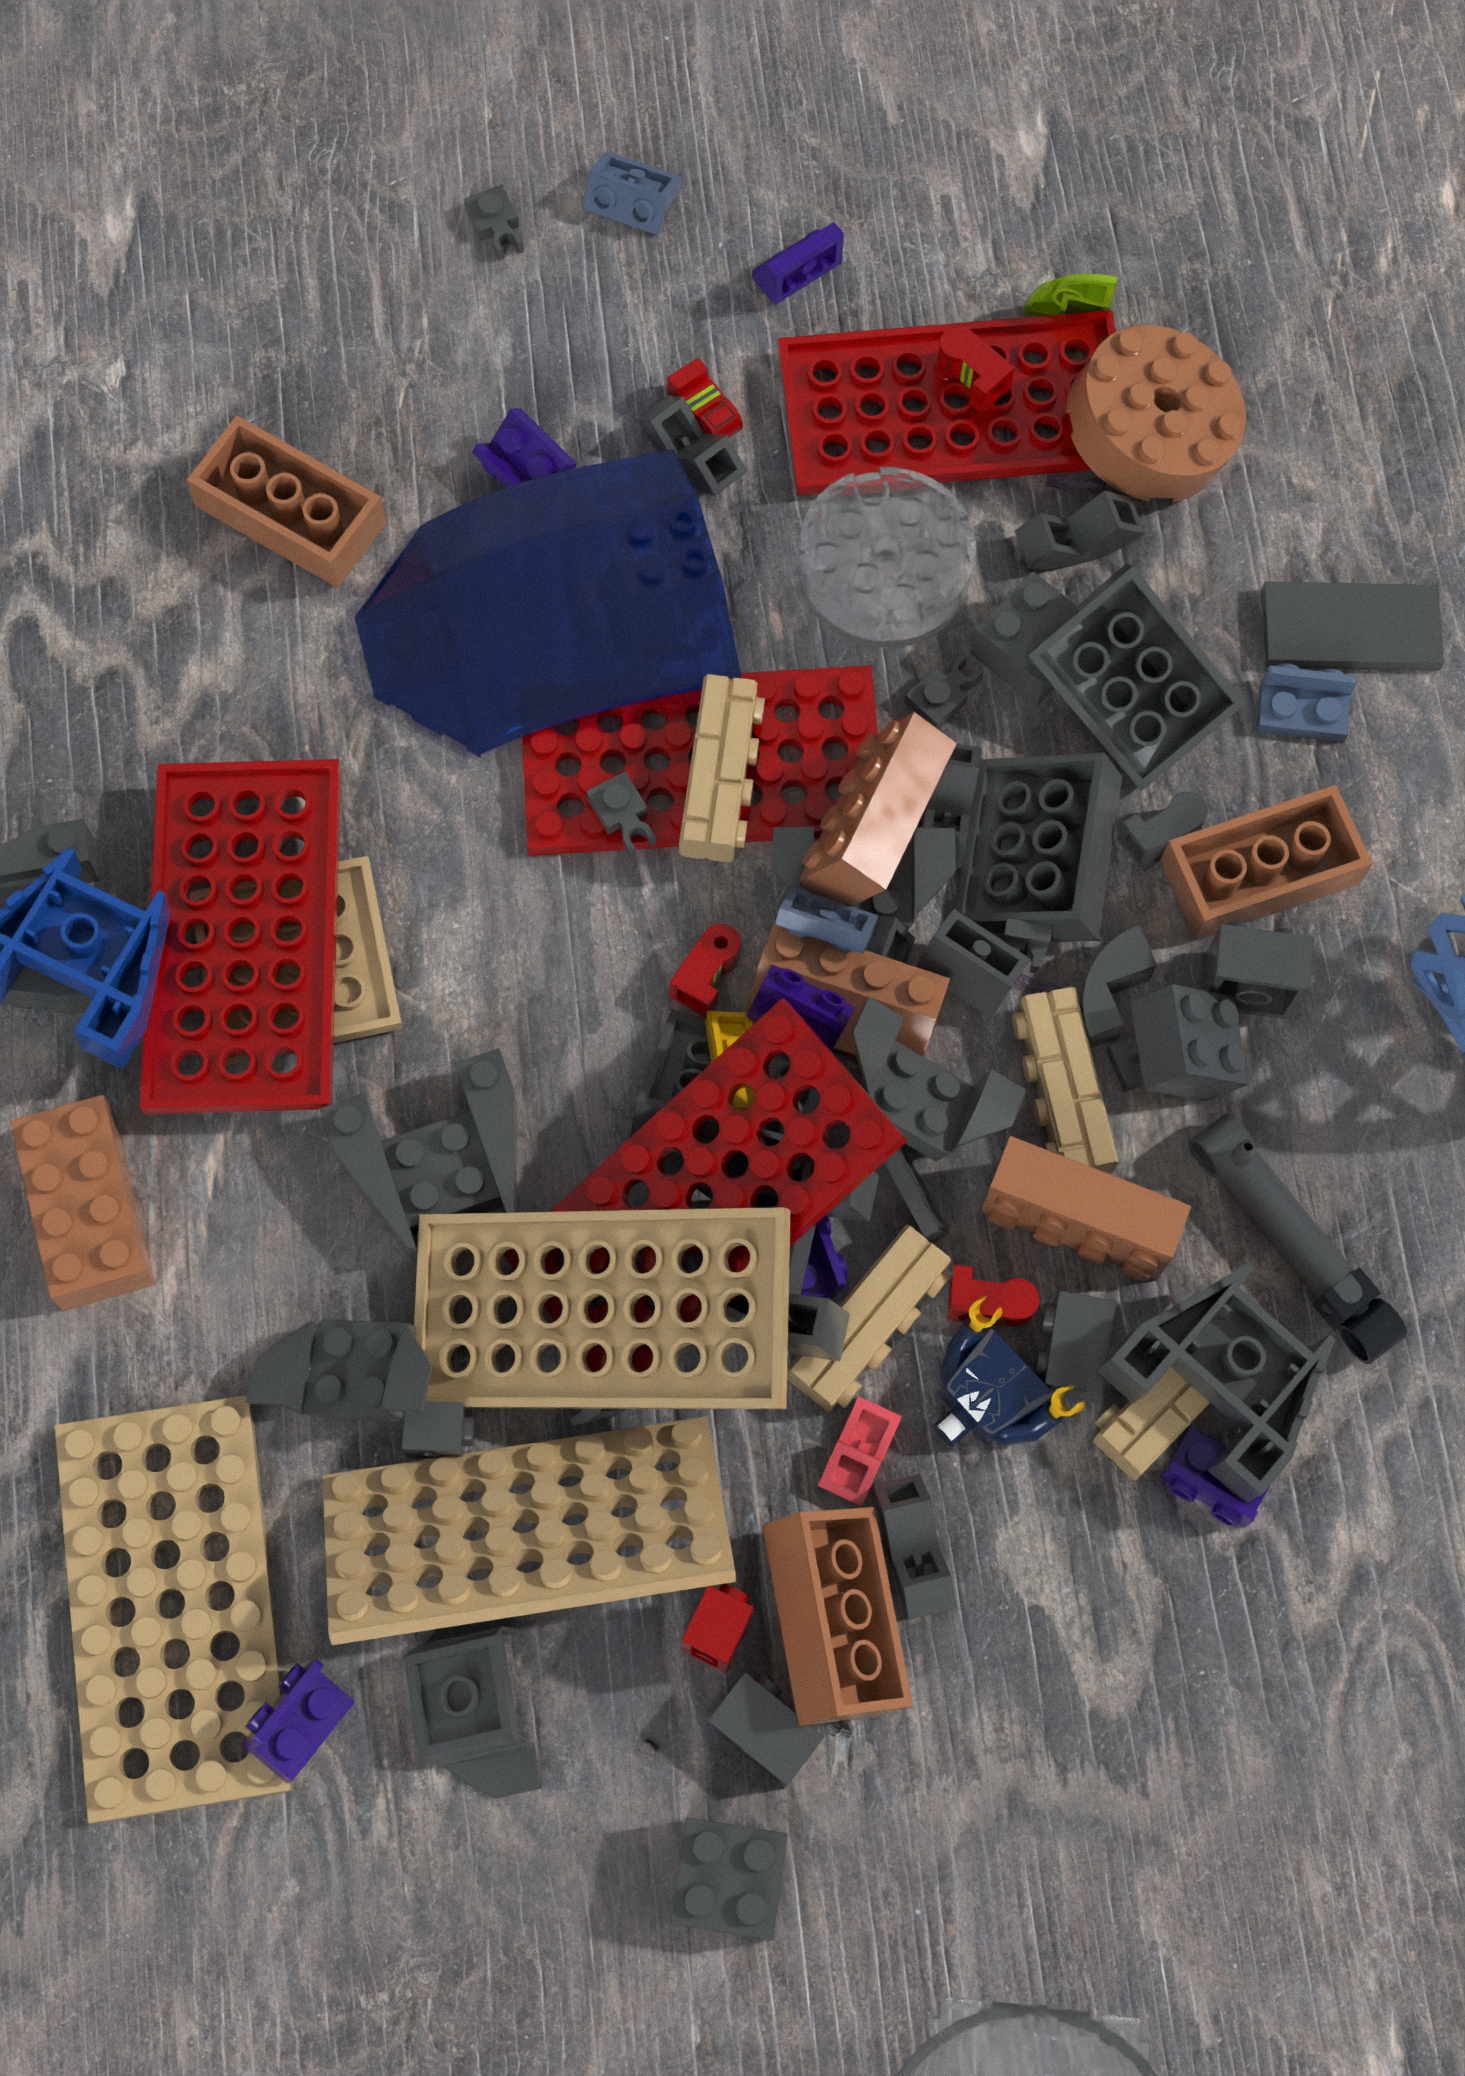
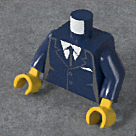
[934,1296,1085,1447]

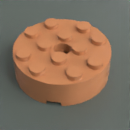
[1066,325,1246,502]

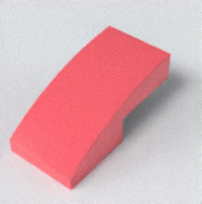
[817,1396,902,1506]

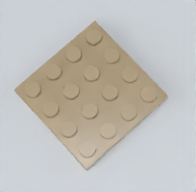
[188,856,403,1066]

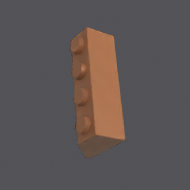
[745,920,950,1058]

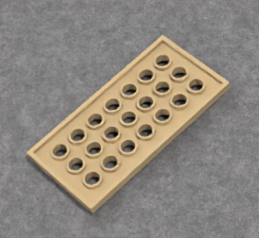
[414,1207,790,1409]
[55,1395,293,1824]
[322,1416,736,1645]

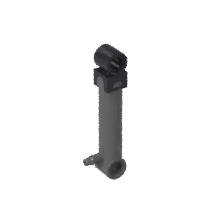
[1188,1113,1408,1364]

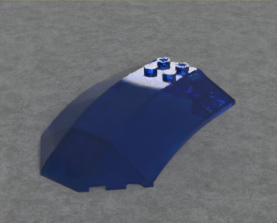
[355,449,741,758]

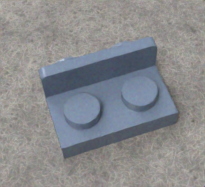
[583,151,683,235]
[1256,663,1356,743]
[775,886,879,954]

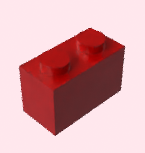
[681,1584,754,1673]

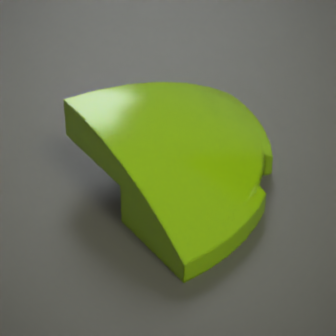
[1023,273,1118,316]

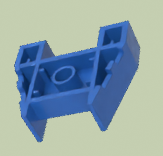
[0,847,170,1069]

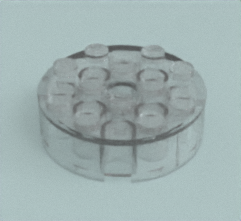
[798,467,976,648]

